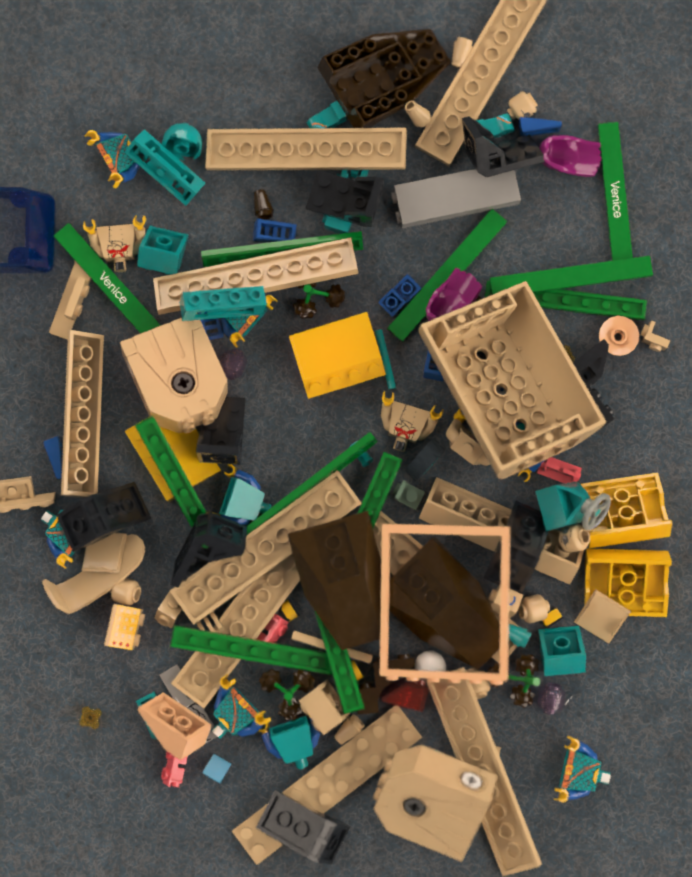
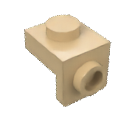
[640,321,670,352]
[154,591,183,628]

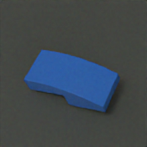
[378,274,422,317]

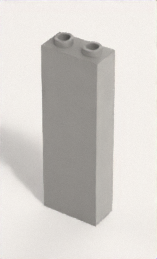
[391,169,521,228]

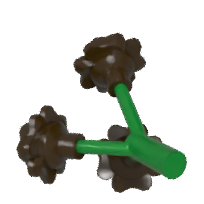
[293,283,345,319]
[487,654,540,708]
[259,668,315,721]

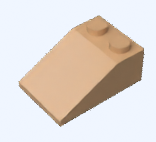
[138,692,211,760]

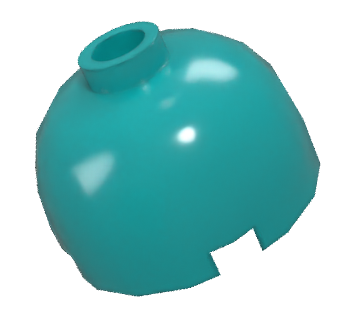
[162,123,202,161]

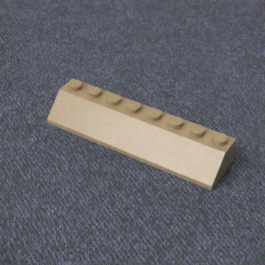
[61,330,104,498]
[419,477,584,584]

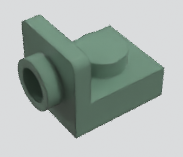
[392,480,425,510]

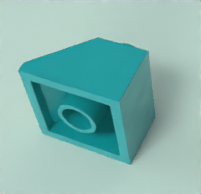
[137,226,188,275]
[538,626,586,676]

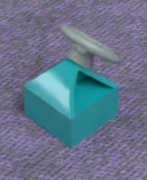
[535,481,611,531]

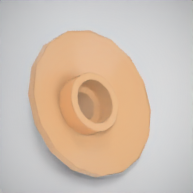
[599,316,639,356]

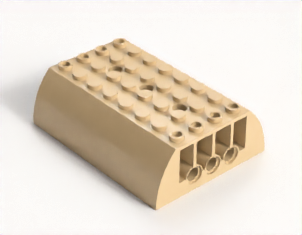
[419,281,606,479]

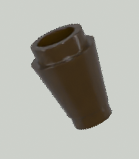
[254,189,274,220]

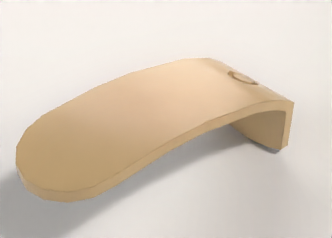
[42,534,145,614]

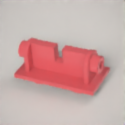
[537,457,582,483]
[256,614,289,643]
[161,751,188,787]

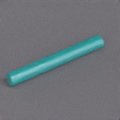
[375,329,396,390]

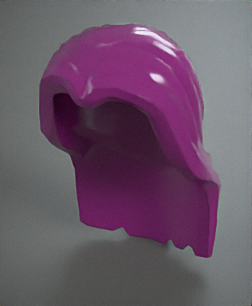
[540,135,601,177]
[426,268,482,321]

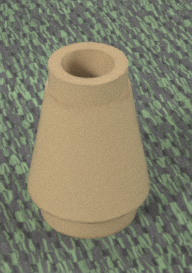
[452,37,473,68]
[405,100,431,128]
[334,714,365,745]

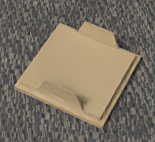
[81,533,127,573]
[574,589,631,644]

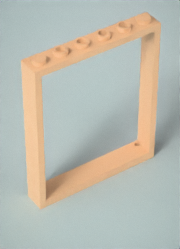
[380,524,510,685]

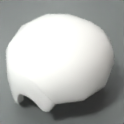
[415,650,446,683]

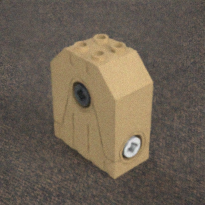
[120,313,228,433]
[373,745,497,862]

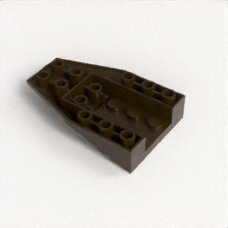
[317,29,451,128]
[287,511,382,650]
[389,537,500,670]

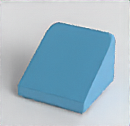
[202,754,231,783]

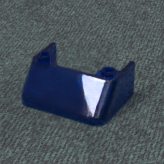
[0,187,56,273]

